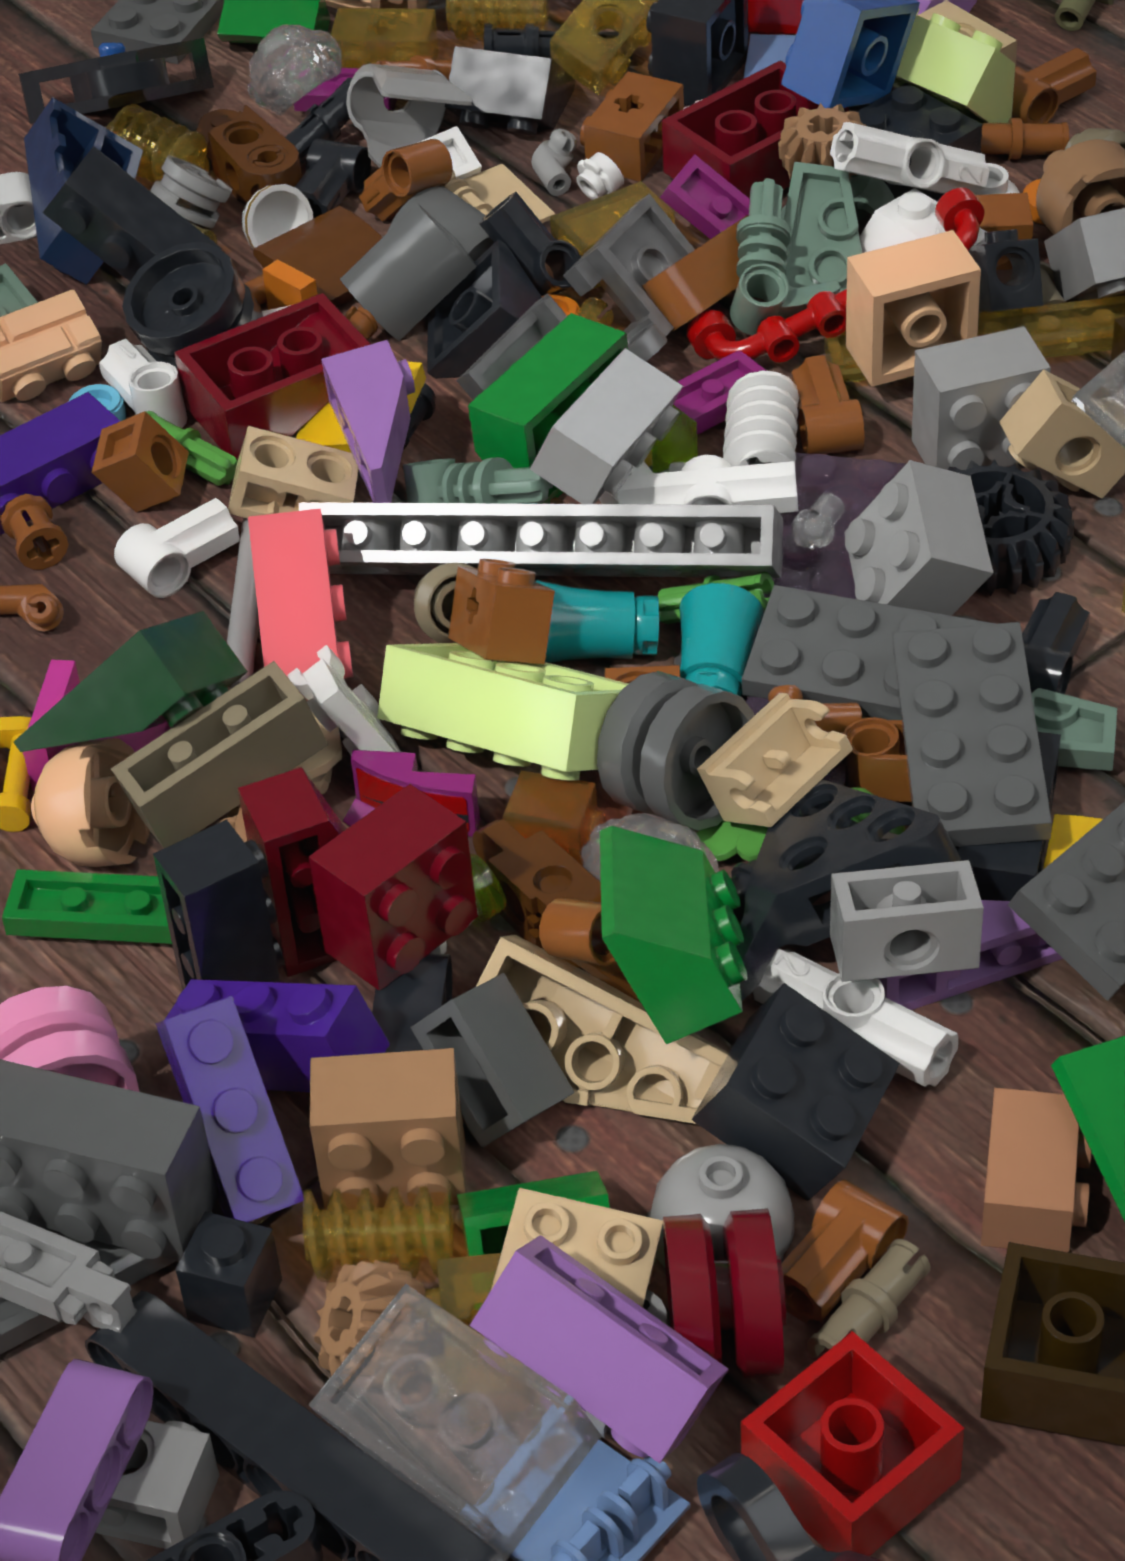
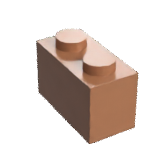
[981,1087,1091,1252]

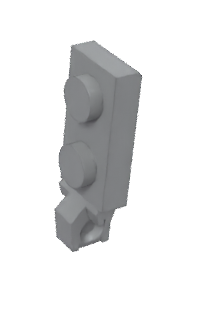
[0,1211,137,1333]

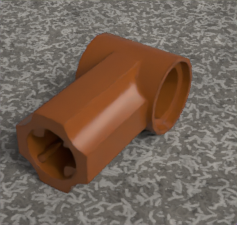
[1012,47,1097,123]
[359,139,453,222]
[792,355,865,457]
[539,897,640,1002]
[781,1179,909,1323]

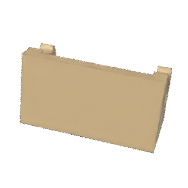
[697,693,853,827]

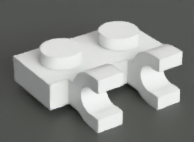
[287,645,401,756]

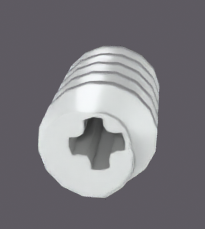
[723,370,799,467]

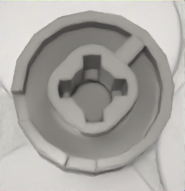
[150,155,233,228]

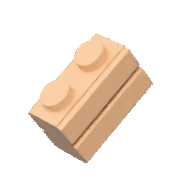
[0,289,102,403]

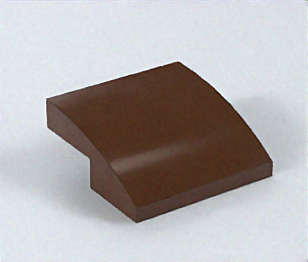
[253,206,383,308]

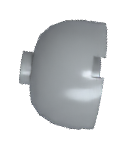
[650,1144,794,1267]

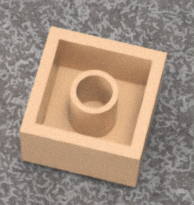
[846,230,981,387]

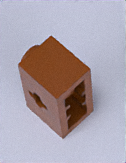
[580,71,684,182]
[448,558,555,665]

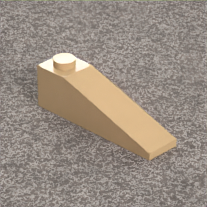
[476,935,729,1124]

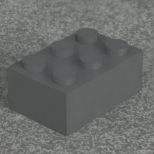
[0,1059,219,1261]

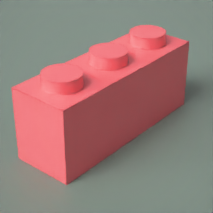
[248,508,353,701]

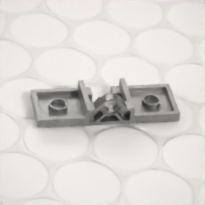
[456,194,695,400]

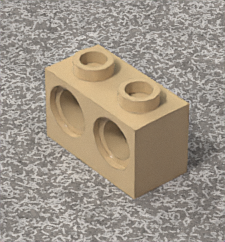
[228,426,359,518]

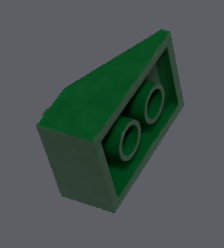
[13,611,248,752]

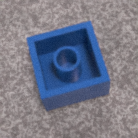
[781,0,920,108]

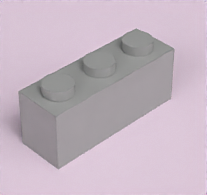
[530,348,683,504]

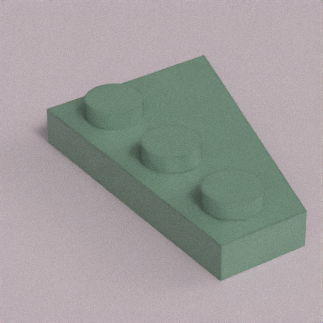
[784,162,862,292]

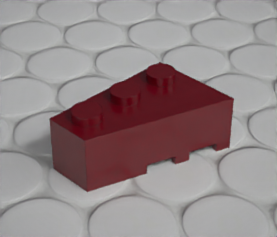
[238,767,346,977]

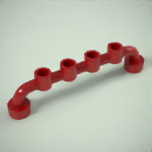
[687,187,985,363]

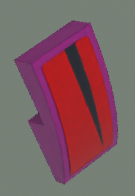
[351,750,480,837]

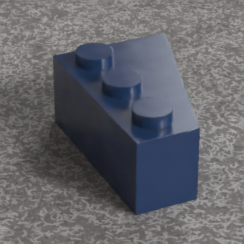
[24,97,143,285]

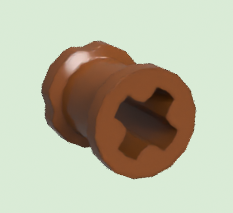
[0,494,69,570]

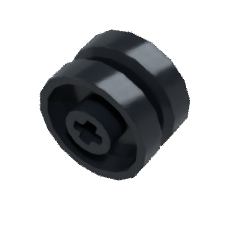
[122,242,263,369]

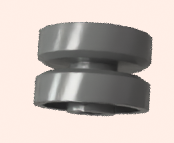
[597,671,755,831]

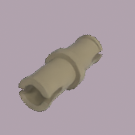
[807,1239,931,1358]

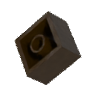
[980,1242,1125,1445]

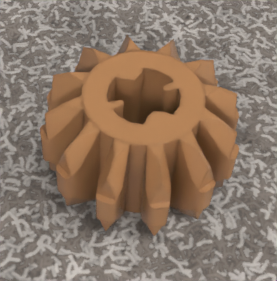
[778,103,866,180]
[314,1260,430,1391]

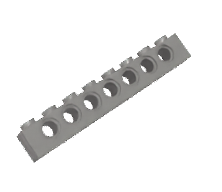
[299,503,783,578]

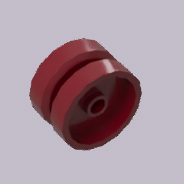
[663,1208,786,1378]

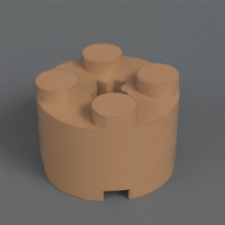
[1036,139,1125,235]

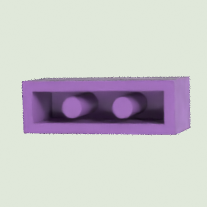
[470,1235,729,1464]

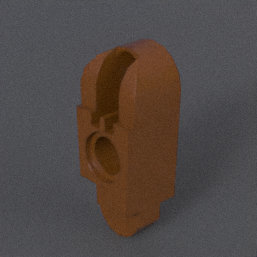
[196,105,302,205]
[473,819,601,967]

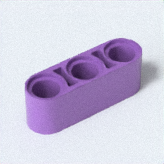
[0,1359,153,1561]

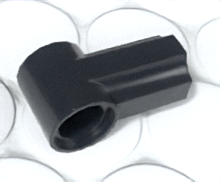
[295,139,371,219]
[479,192,581,296]
[1022,592,1090,694]

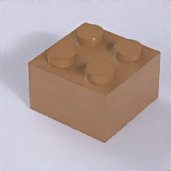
[310,1048,466,1214]

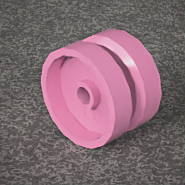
[0,986,140,1092]

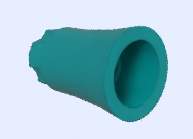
[536,580,659,663]
[679,583,764,697]

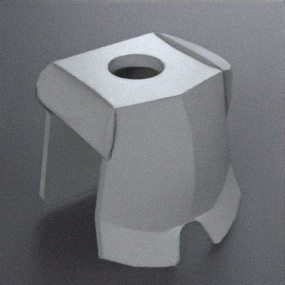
[346,63,473,168]

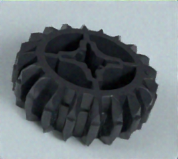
[948,459,1074,596]

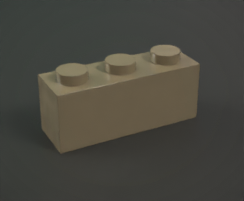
[111,661,328,849]

